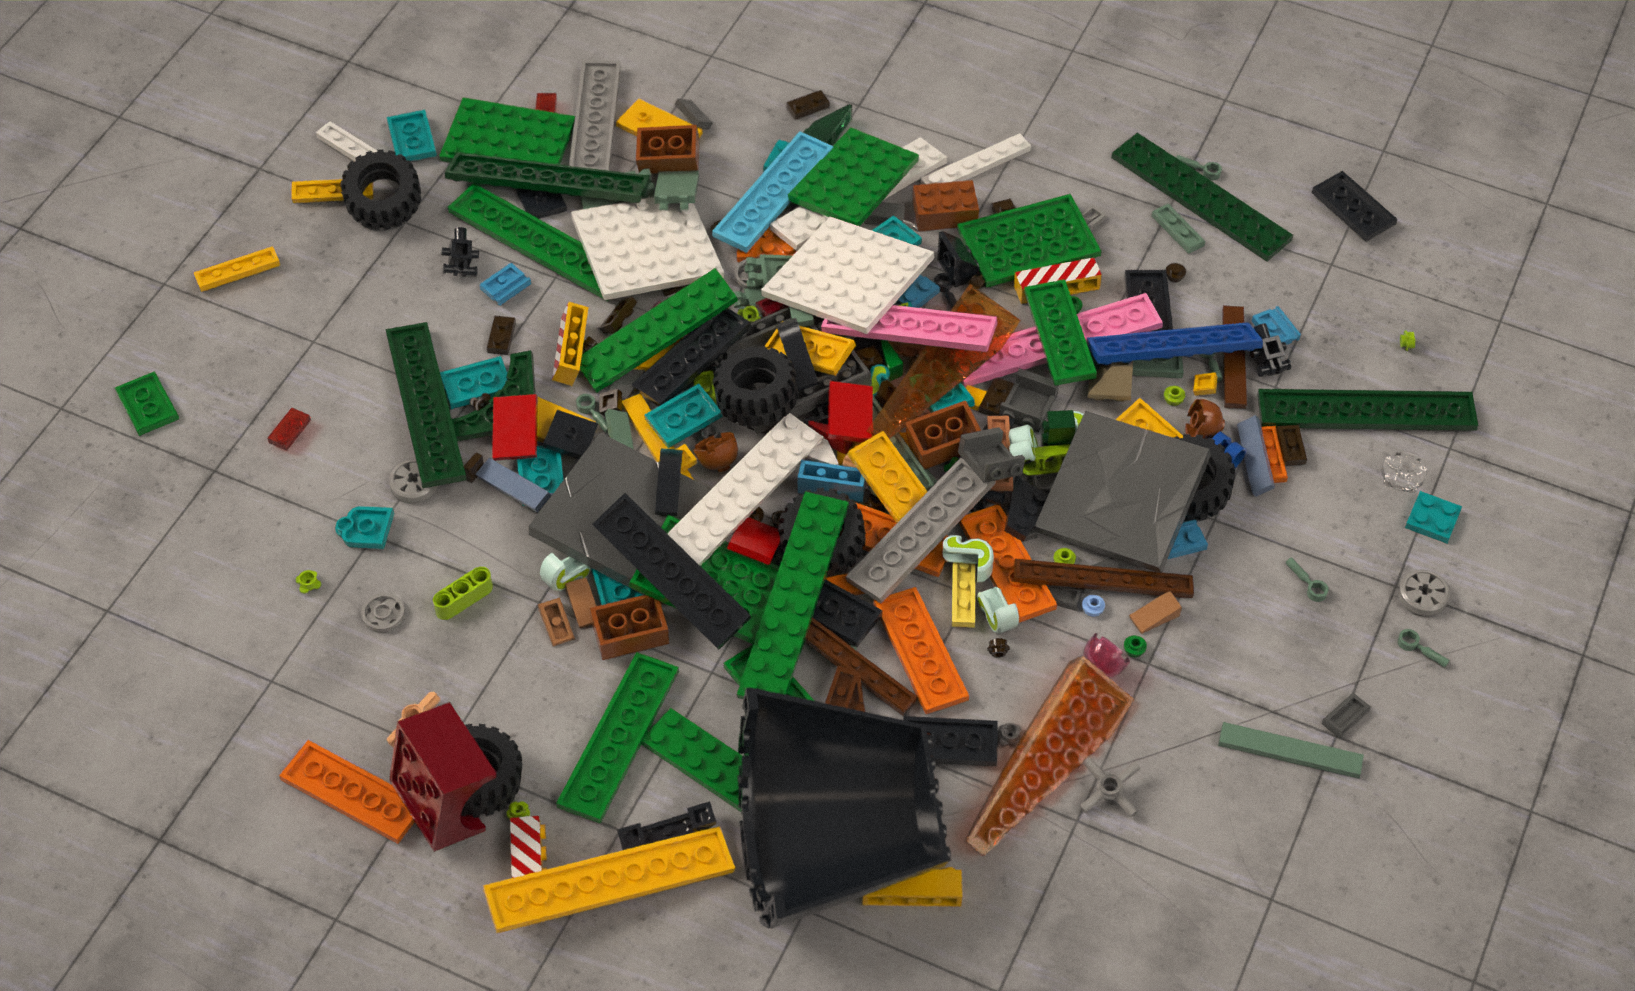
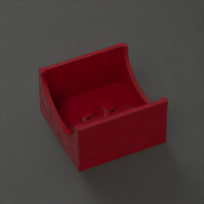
[389,702,497,852]

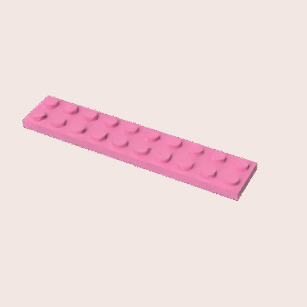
[950,293,1163,388]

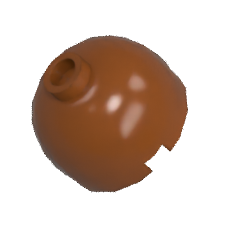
[1185,399,1225,440]
[693,432,738,472]

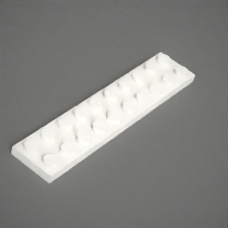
[770,137,947,251]
[667,413,823,566]

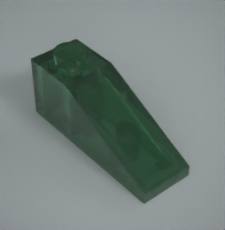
[803,104,852,146]

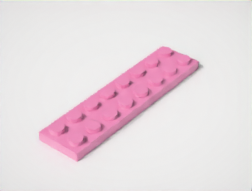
[821,305,997,352]

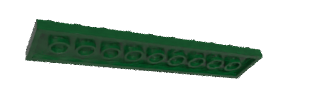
[1111,132,1293,262]
[444,152,650,203]
[385,322,466,489]
[1257,389,1479,431]

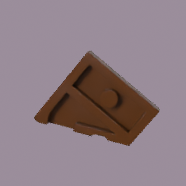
[825,666,865,712]

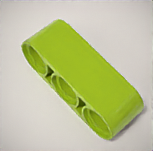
[1023,444,1071,475]
[433,566,493,620]

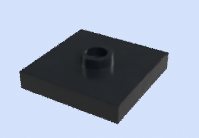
[517,188,567,219]
[543,410,598,459]

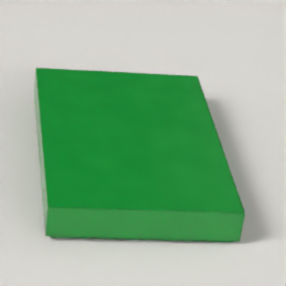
[115,371,179,436]

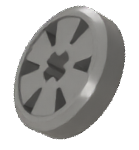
[389,459,438,503]
[1398,570,1450,616]

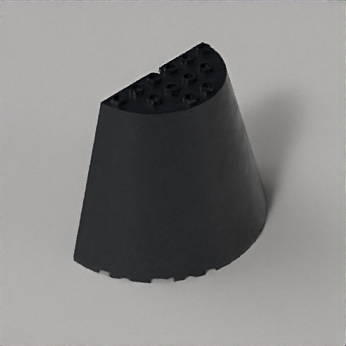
[738,688,951,929]

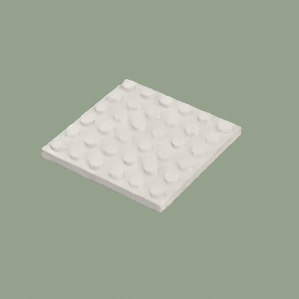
[571,197,724,300]
[761,217,935,334]

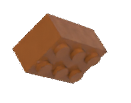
[636,125,700,174]
[912,180,979,231]
[905,400,981,470]
[590,595,669,660]

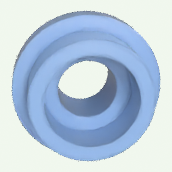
[1082,595,1105,617]

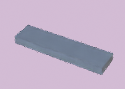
[1237,415,1275,497]
[475,458,551,513]

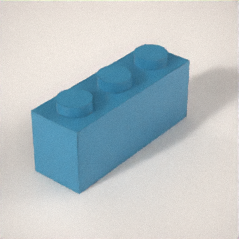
[798,460,866,502]

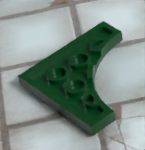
[452,350,538,441]

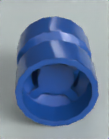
[1212,432,1247,469]

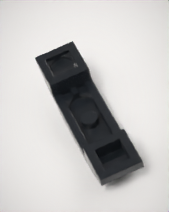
[776,318,819,391]
[655,448,683,516]
[617,801,717,850]

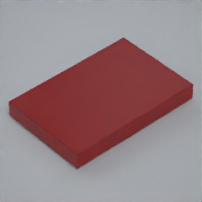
[828,381,873,443]
[492,394,538,461]
[727,517,781,565]

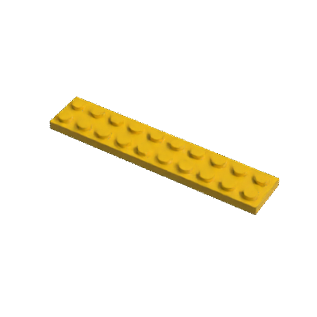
[483,826,735,933]

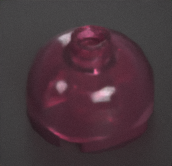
[1083,633,1130,678]

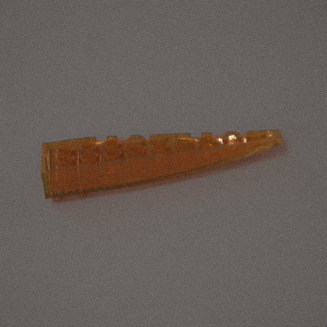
[867,284,1021,439]
[964,656,1135,856]

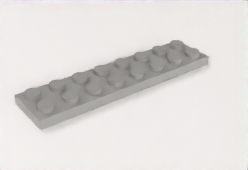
[569,60,621,171]
[846,458,996,603]

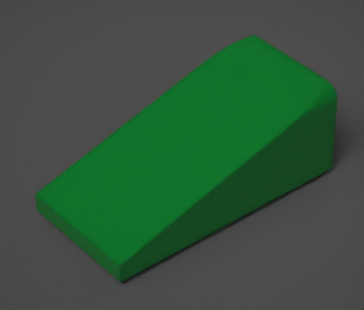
[879,339,903,381]

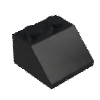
[937,231,979,288]

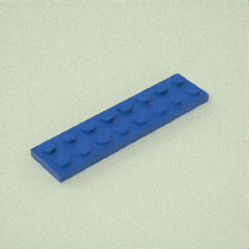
[1086,322,1263,365]

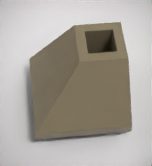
[1088,360,1133,402]

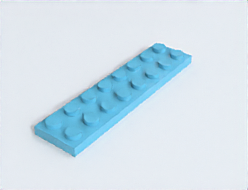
[712,131,833,253]

